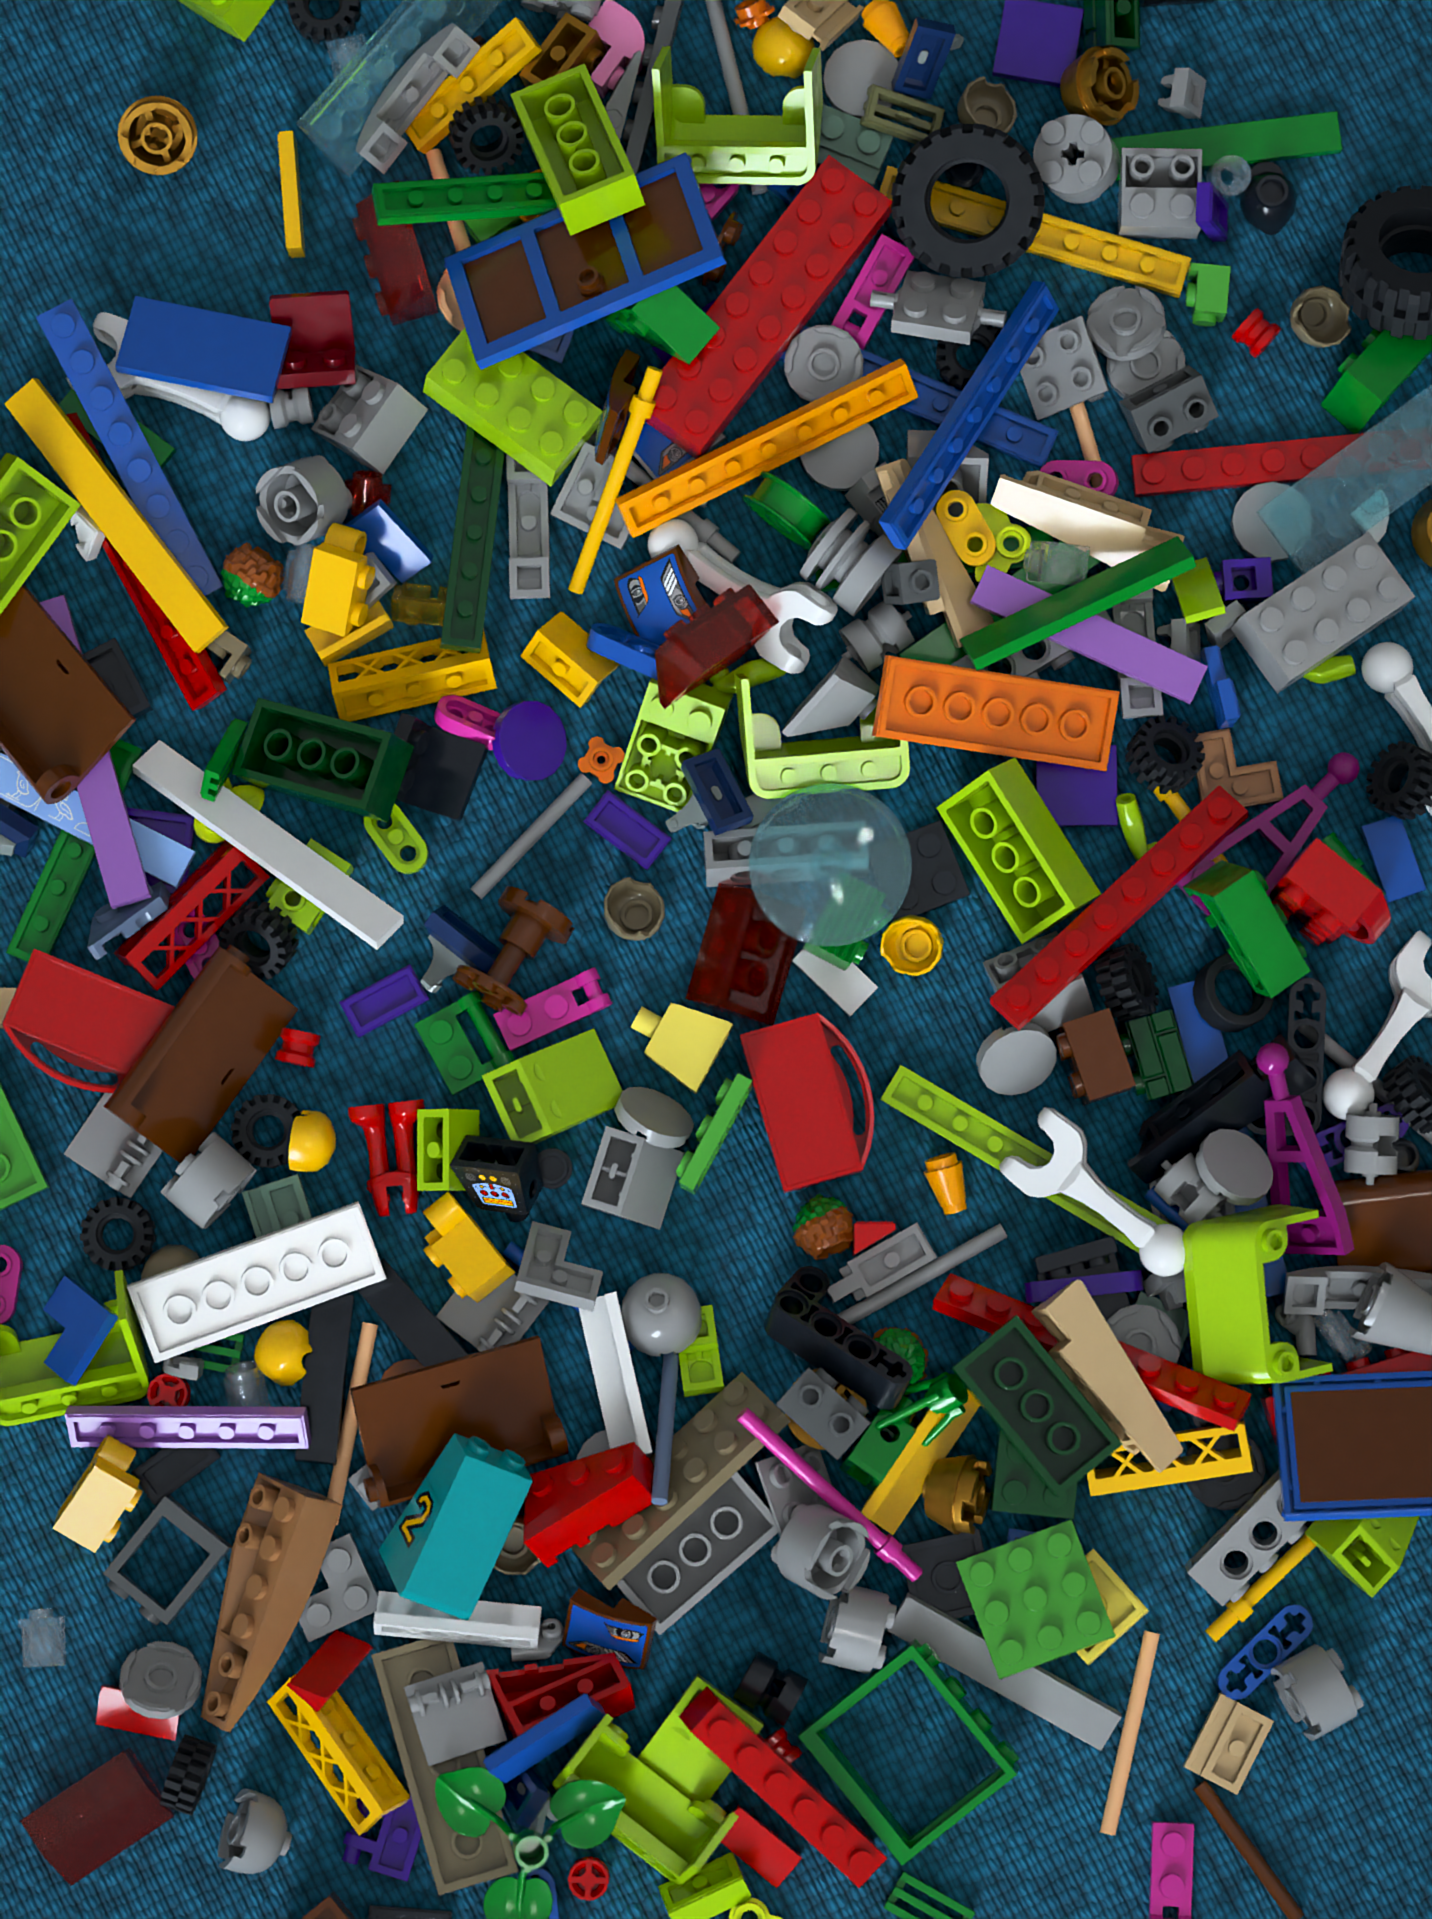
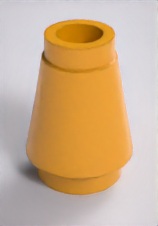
[861,0,910,57]
[923,1152,967,1215]

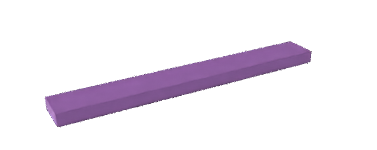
[39,595,152,909]

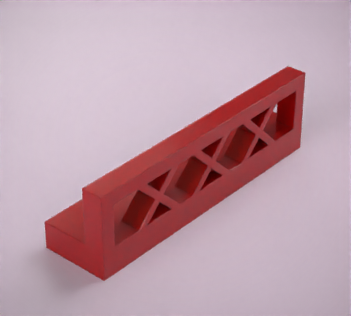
[114,840,270,991]

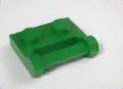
[414,990,516,1096]

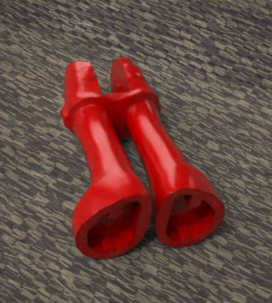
[348,1099,425,1217]

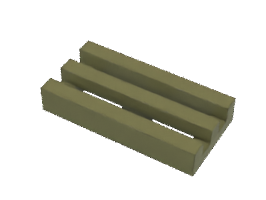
[859,84,945,144]

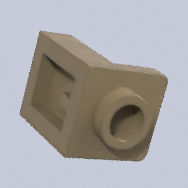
[206,630,252,684]

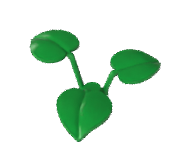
[435,1766,626,1919]

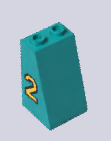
[379,1433,533,1621]

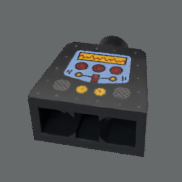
[450,1135,543,1222]

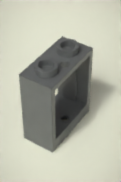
[103,1495,233,1625]

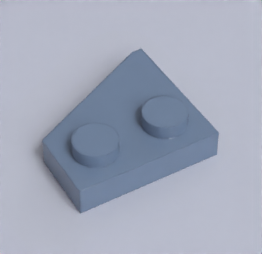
[87,881,170,960]

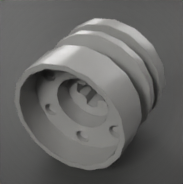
[799,508,905,616]

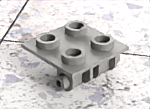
[1020,316,1109,421]
[64,1093,163,1199]
[436,1274,549,1352]
[755,1445,834,1536]
[404,1662,507,1766]

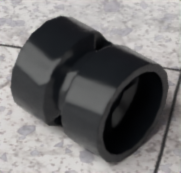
[733,1651,808,1726]

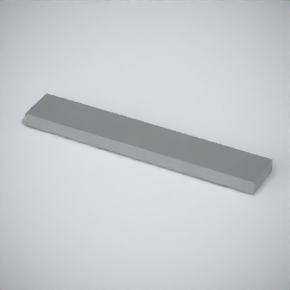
[887,1593,1122,1751]

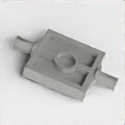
[870,270,1007,345]

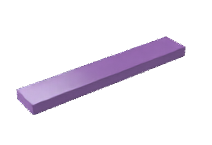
[970,565,1208,704]
[65,1406,311,1449]

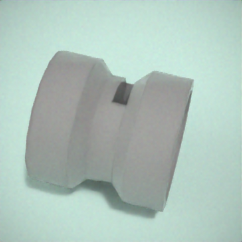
[269,387,314,429]

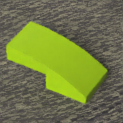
[1171,557,1226,624]
[678,1305,724,1397]

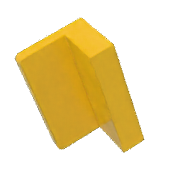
[304,600,394,667]
[520,612,619,708]

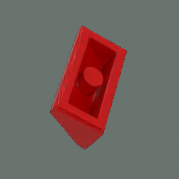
[852,1221,895,1256]
[287,1630,373,1712]
[95,1684,181,1741]
[721,1803,803,1888]

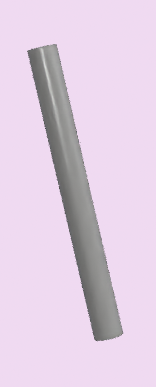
[470,773,592,900]

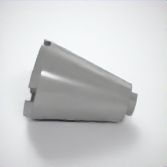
[1349,1262,1432,1356]

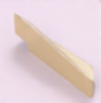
[875,459,994,648]
[991,470,1185,592]
[1032,1280,1183,1473]

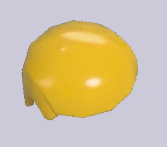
[751,17,815,79]
[880,914,944,976]
[288,1110,336,1172]
[254,1320,312,1386]

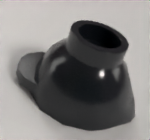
[1239,161,1297,235]

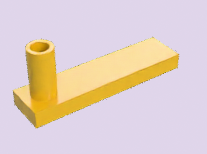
[405,17,542,155]

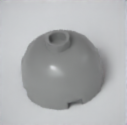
[621,1273,702,1357]
[218,1789,292,1874]

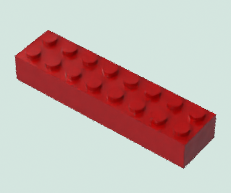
[645,155,893,459]

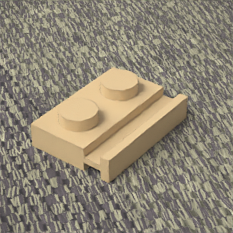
[777,0,864,51]
[1183,1693,1274,1795]

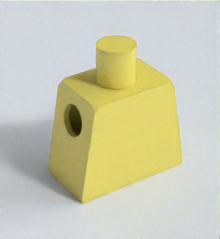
[631,1003,733,1094]

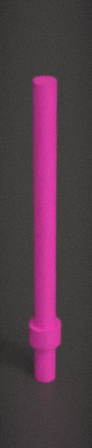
[736,1407,923,1582]

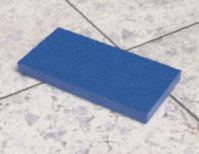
[115,296,292,403]

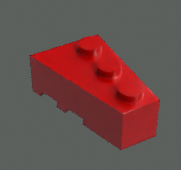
[523,1442,654,1568]
[485,1653,636,1739]

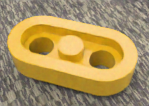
[936,490,996,567]

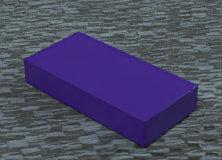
[1196,182,1229,242]
[583,790,672,871]
[339,964,430,1038]

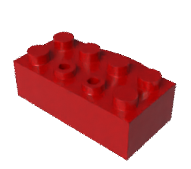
[1269,838,1391,947]
[1,948,175,1093]
[740,1013,874,1194]

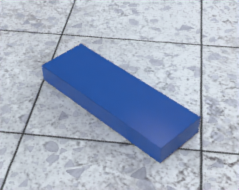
[483,1693,606,1784]

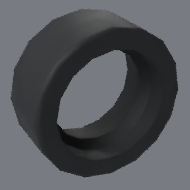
[1193,952,1275,1032]

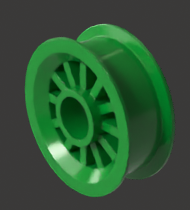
[742,471,831,551]

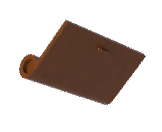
[0,585,136,804]
[103,945,298,1163]
[1321,1169,1432,1274]
[350,1335,569,1509]

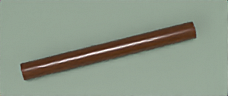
[1193,1779,1305,1919]

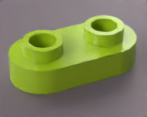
[364,804,429,874]

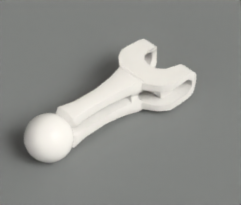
[67,312,271,441]
[648,518,838,674]
[1361,642,1432,816]
[1322,930,1432,1120]
[999,1107,1185,1276]

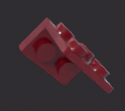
[269,290,357,389]

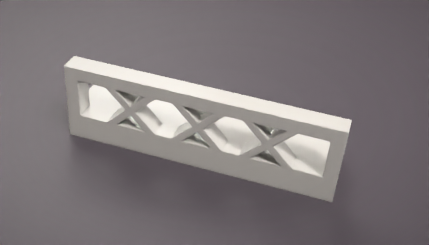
[578,1292,653,1454]
[373,1591,542,1650]

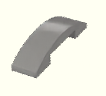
[355,23,481,174]
[506,454,550,599]
[1110,566,1163,719]
[1282,1266,1432,1315]

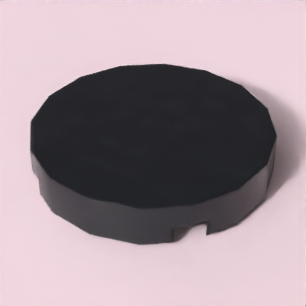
[1185,1433,1266,1510]

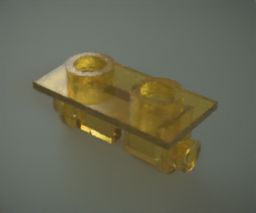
[391,582,447,627]

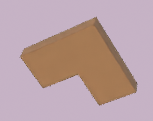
[1194,728,1283,808]

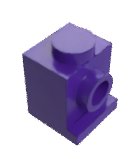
[1213,557,1273,605]

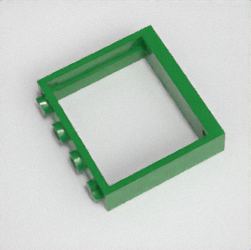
[798,1639,1019,1865]

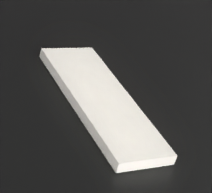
[127,1201,386,1363]

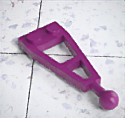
[1176,752,1360,926]
[1256,1043,1354,1255]

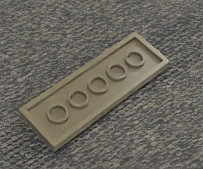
[571,1372,791,1590]
[371,1639,518,1896]

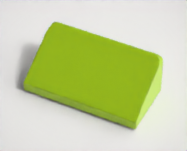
[658,1852,752,1919]

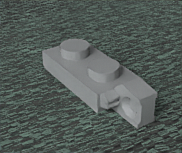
[827,1223,937,1303]

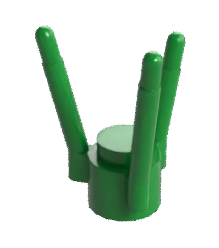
[876,1372,968,1447]

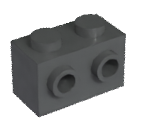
[1119,365,1219,453]
[776,1367,870,1460]

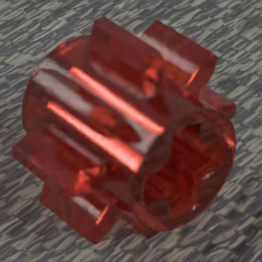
[345,470,392,516]

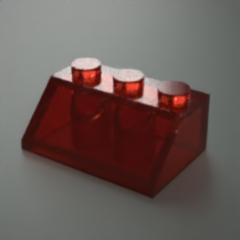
[352,180,438,326]
[655,584,779,709]
[685,883,806,1026]
[20,1747,174,1886]

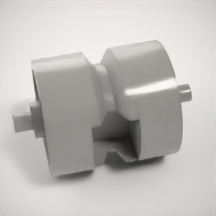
[839,600,915,674]
[1344,1103,1400,1185]
[1154,1153,1228,1225]

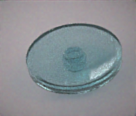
[749,784,912,947]

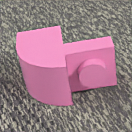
[588,0,645,98]

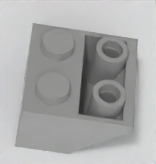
[1118,148,1202,239]
[311,365,428,474]
[983,931,1095,1032]
[581,1126,684,1230]

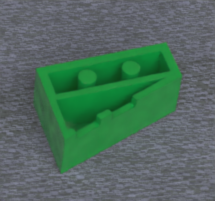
[604,286,720,364]
[1320,329,1432,434]
[1183,860,1310,998]

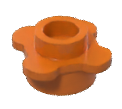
[734,0,775,29]
[578,736,625,784]

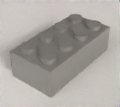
[1231,531,1416,694]
[616,1472,778,1636]

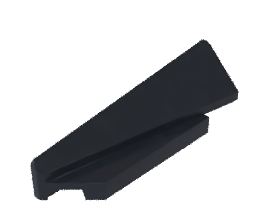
[1127,1033,1317,1184]

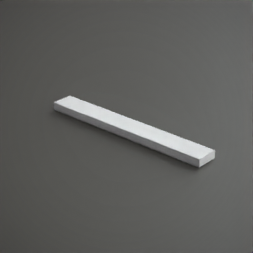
[132,740,404,950]

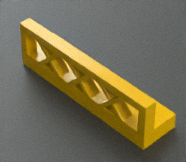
[328,628,497,722]
[860,1388,981,1535]
[1086,1421,1254,1496]
[267,1675,411,1836]

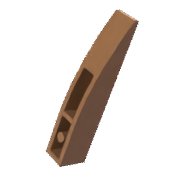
[201,1473,343,1732]

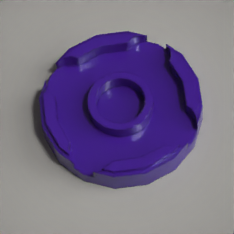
[492,701,567,781]

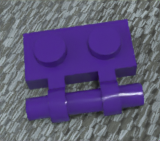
[342,1793,422,1882]

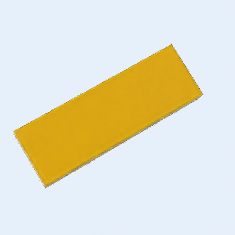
[277,130,305,258]

